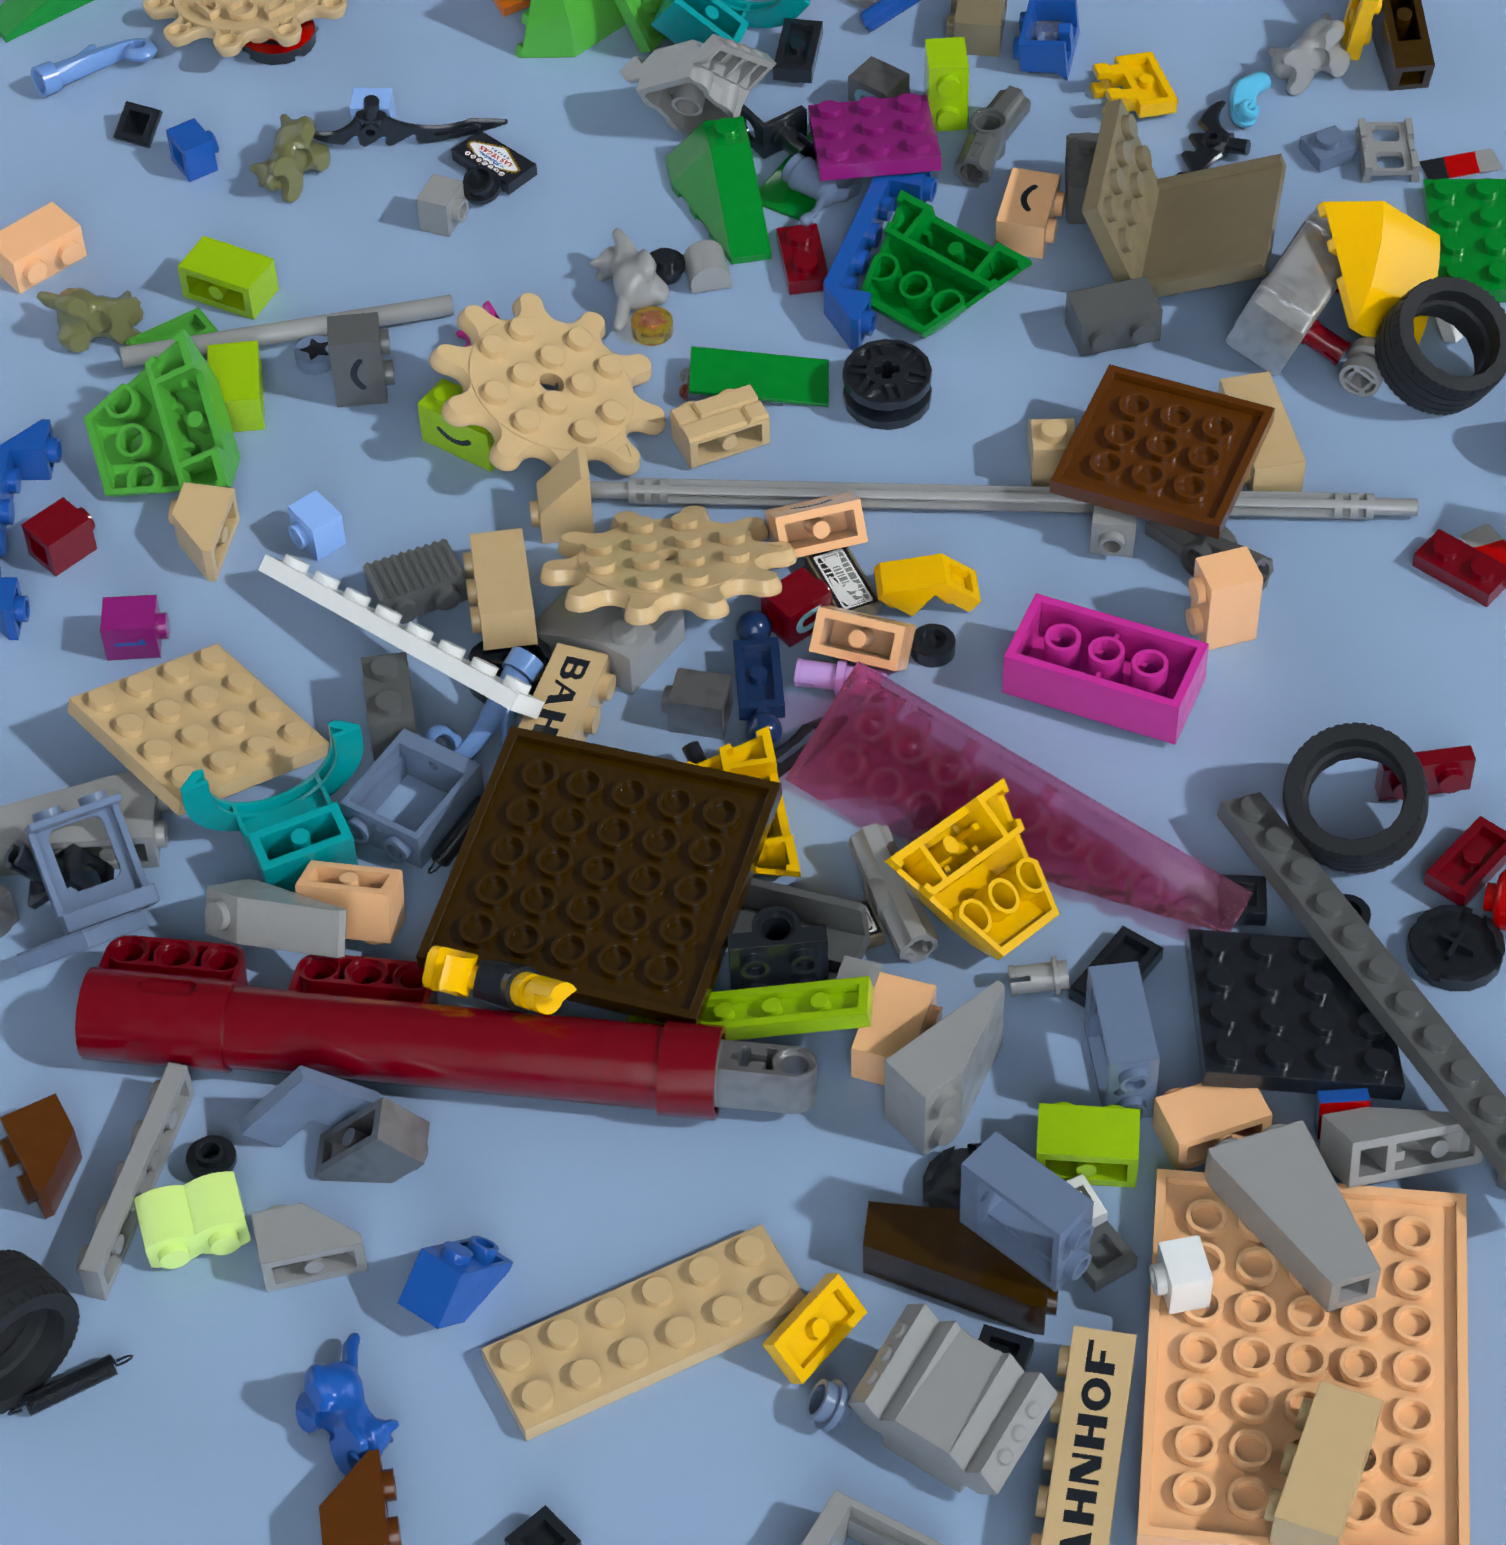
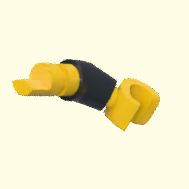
[422,945,577,1014]

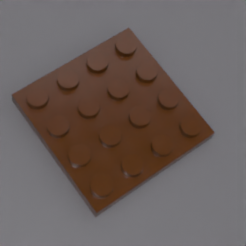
[1050,364,1275,539]

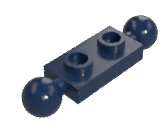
[733,610,785,746]

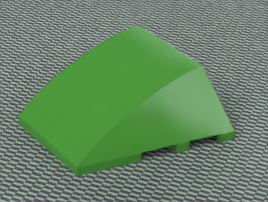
[515,0,626,58]
[84,329,241,497]

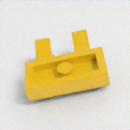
[1090,51,1178,118]

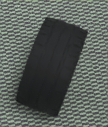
[1374,276,1506,415]
[1283,722,1429,874]
[0,1249,80,1414]

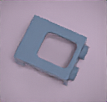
[24,790,160,936]

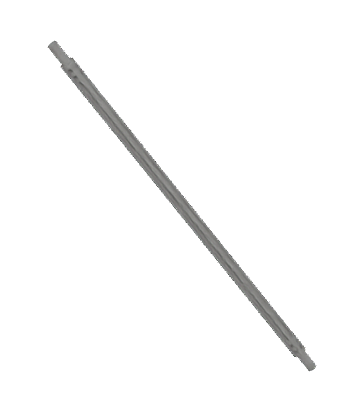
[590,478,1419,520]

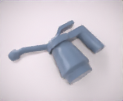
[782,153,861,226]

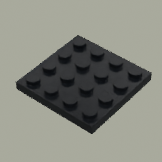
[1185,929,1405,1101]

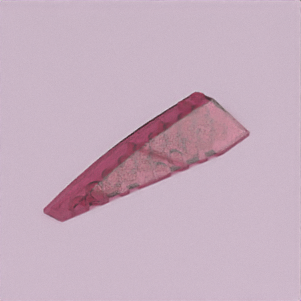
[785,661,1253,932]

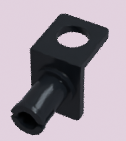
[740,104,816,159]
[4,840,114,910]

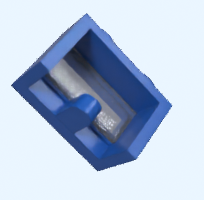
[1013,0,1080,81]

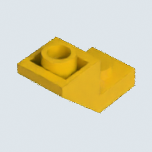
[874,553,981,617]

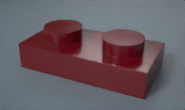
[776,223,828,295]
[1412,529,1506,607]
[1374,745,1476,801]
[1423,816,1506,906]

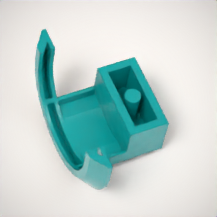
[651,0,811,44]
[179,720,364,892]

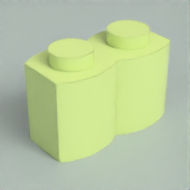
[134,1171,251,1269]

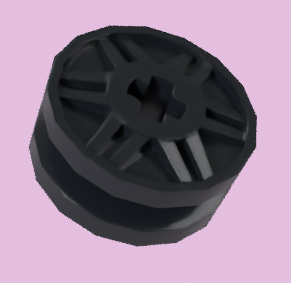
[842,339,932,430]

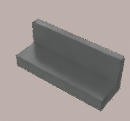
[732,877,871,973]

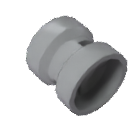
[1339,337,1383,397]

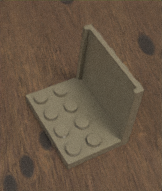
[1082,99,1286,297]

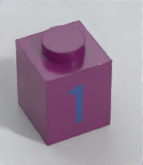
[100,594,170,661]

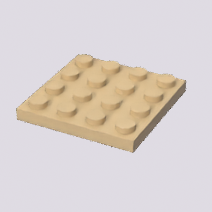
[67,643,329,816]

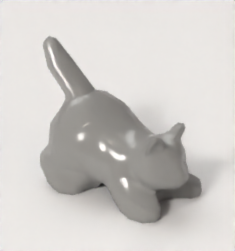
[1268,13,1351,96]
[589,228,669,332]

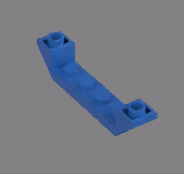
[823,171,938,350]
[0,419,62,640]

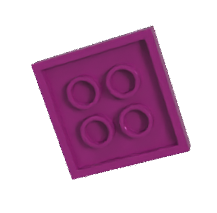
[808,93,942,181]

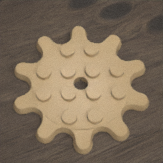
[143,0,347,57]
[429,293,666,476]
[540,505,797,626]

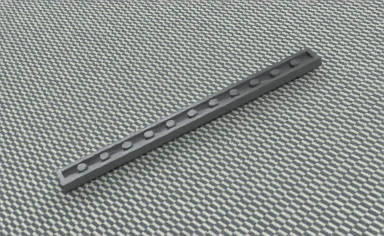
[1217,792,1506,1183]

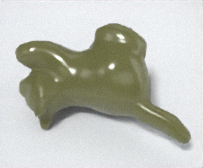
[250,114,330,203]
[37,288,144,353]

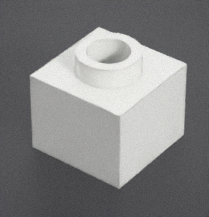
[1149,1235,1213,1314]

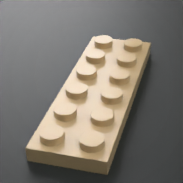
[481,1224,806,1441]

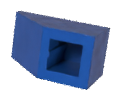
[398,1236,513,1329]

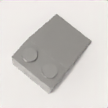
[535,586,685,695]
[884,980,1005,1155]

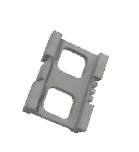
[1355,118,1420,183]

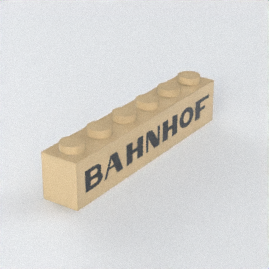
[518,643,616,742]
[1030,1326,1137,1545]

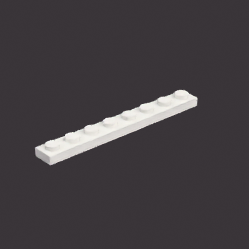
[258,554,545,719]

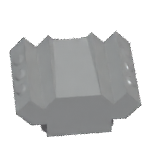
[619,34,777,136]
[847,1303,1058,1495]

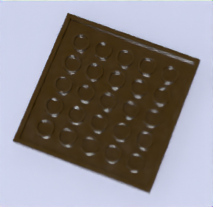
[416,726,782,1023]

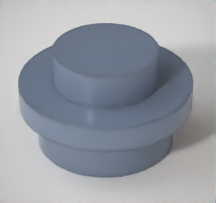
[806,1379,851,1432]

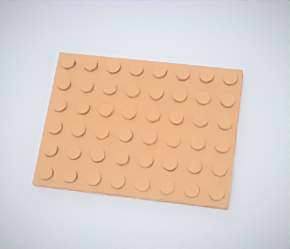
[1136,1168,1470,1545]

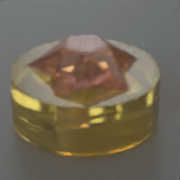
[631,306,673,346]

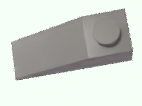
[204,878,347,958]
[1319,1107,1483,1188]

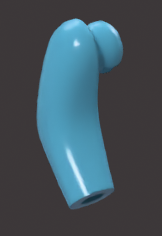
[1229,71,1271,128]

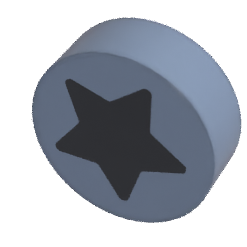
[294,335,331,375]

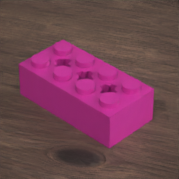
[1002,593,1209,745]

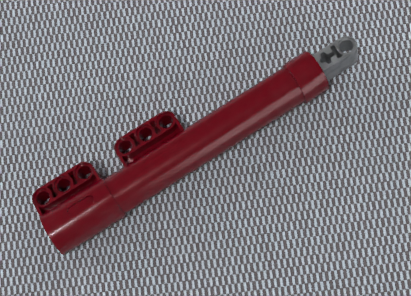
[75,935,817,1121]

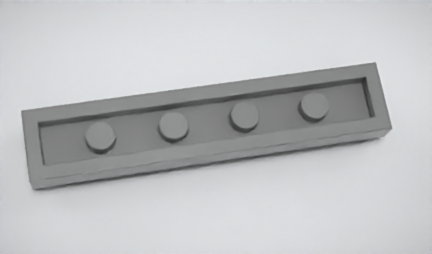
[76,1062,195,1301]

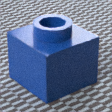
[166,118,219,182]

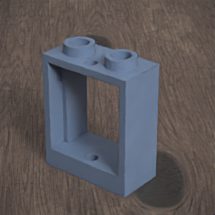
[340,728,484,869]
[1084,961,1160,1119]
[960,1131,1094,1292]

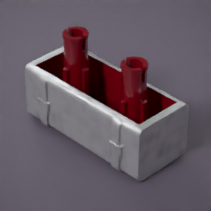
[1226,201,1351,375]

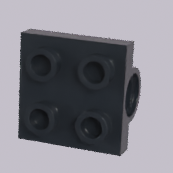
[727,906,829,990]

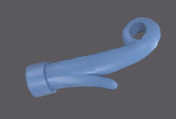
[31,38,158,97]
[423,646,544,759]

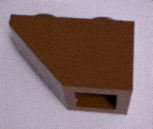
[0,1093,83,1219]
[319,1449,402,1545]

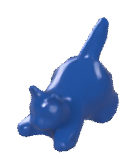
[296,1332,399,1476]

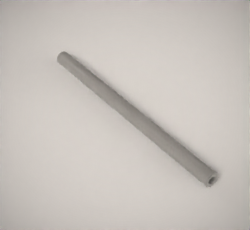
[119,295,454,368]

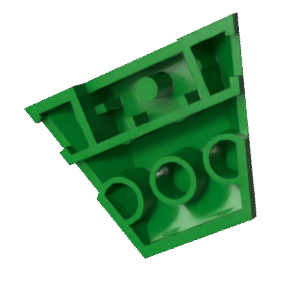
[860,190,1032,338]

